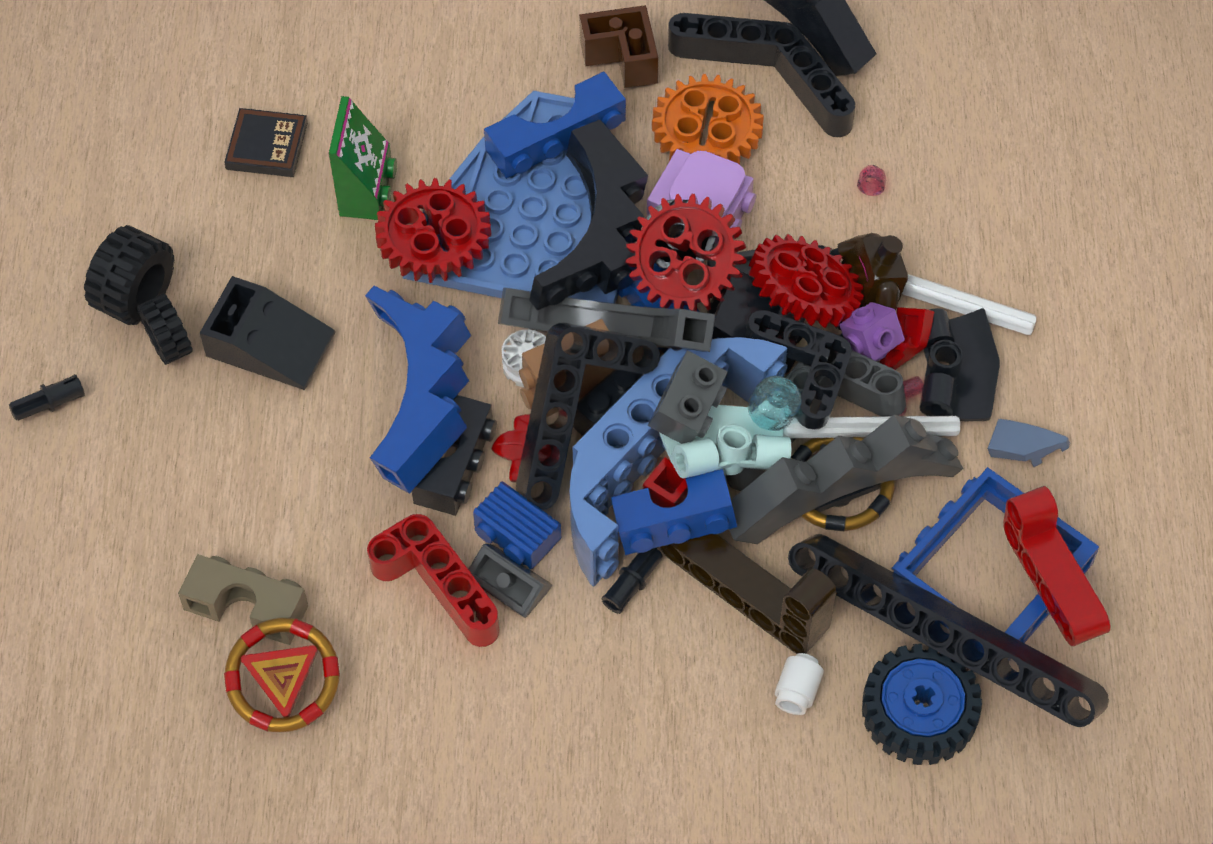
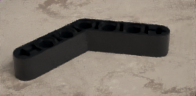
[668,13,855,137]

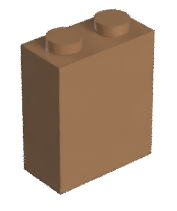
[519,319,614,417]

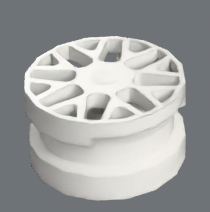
[501,329,546,387]

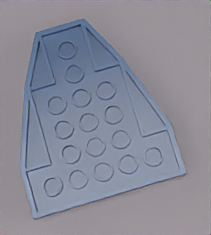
[403,91,618,304]

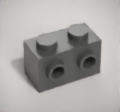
[647,350,728,444]

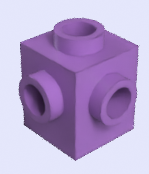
[839,302,905,361]

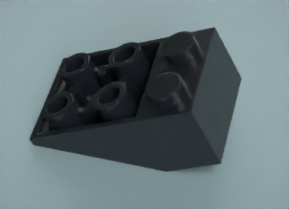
[200,276,335,390]

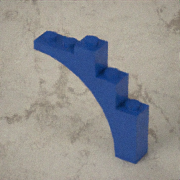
[365,285,471,494]

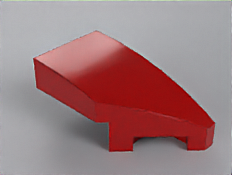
[880,307,934,370]

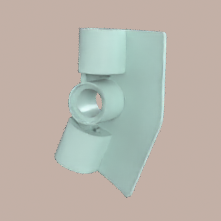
[659,405,791,479]

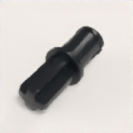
[9,374,85,421]
[601,548,663,614]

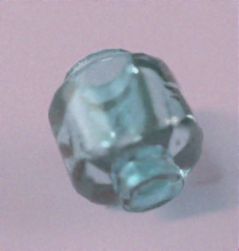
[748,376,802,431]

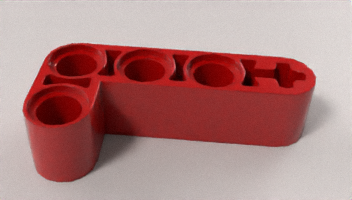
[1003,486,1111,647]
[367,514,499,647]

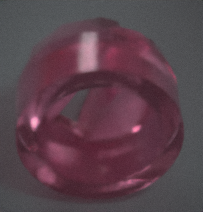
[857,165,886,196]

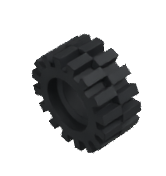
[137,293,193,365]

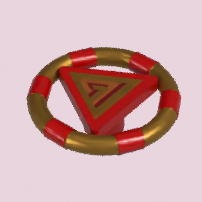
[224,618,340,732]

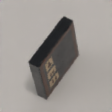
[224,108,308,177]

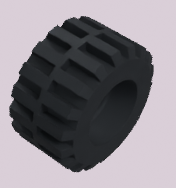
[84,225,175,325]

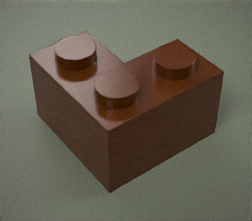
[579,5,658,88]

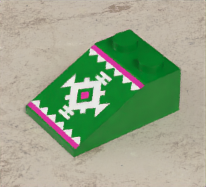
[329,96,397,220]

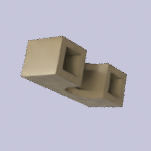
[178,554,308,645]

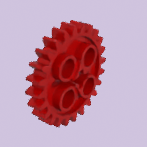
[375,178,491,283]
[626,193,746,311]
[749,234,864,328]

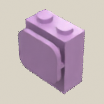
[647,149,756,244]

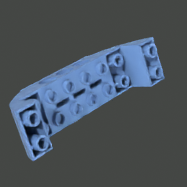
[569,337,787,587]

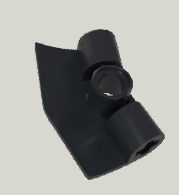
[919,308,1000,421]

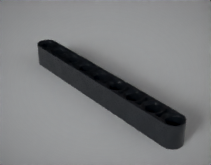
[788,534,1109,727]

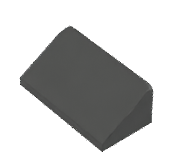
[468,544,552,618]

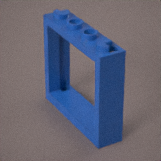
[891,467,1099,661]

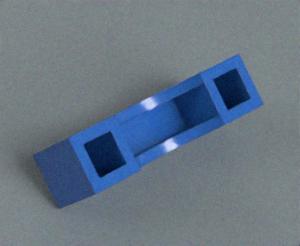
[484,71,626,179]

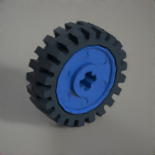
[862,644,982,765]

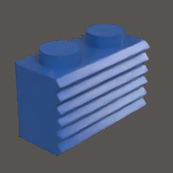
[473,481,562,569]

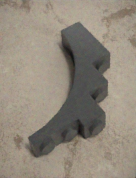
[729,414,963,544]

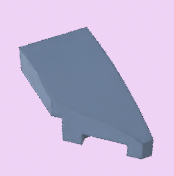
[987,419,1070,467]

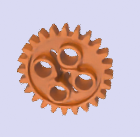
[652,74,764,165]

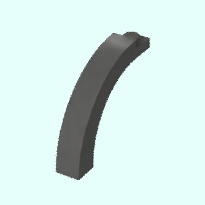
[498,288,715,352]

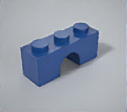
[611,469,737,555]

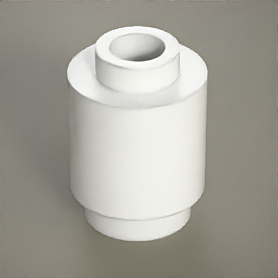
[775,653,824,715]

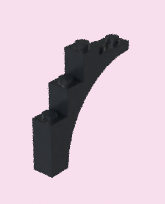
[764,0,877,76]
[529,120,648,311]

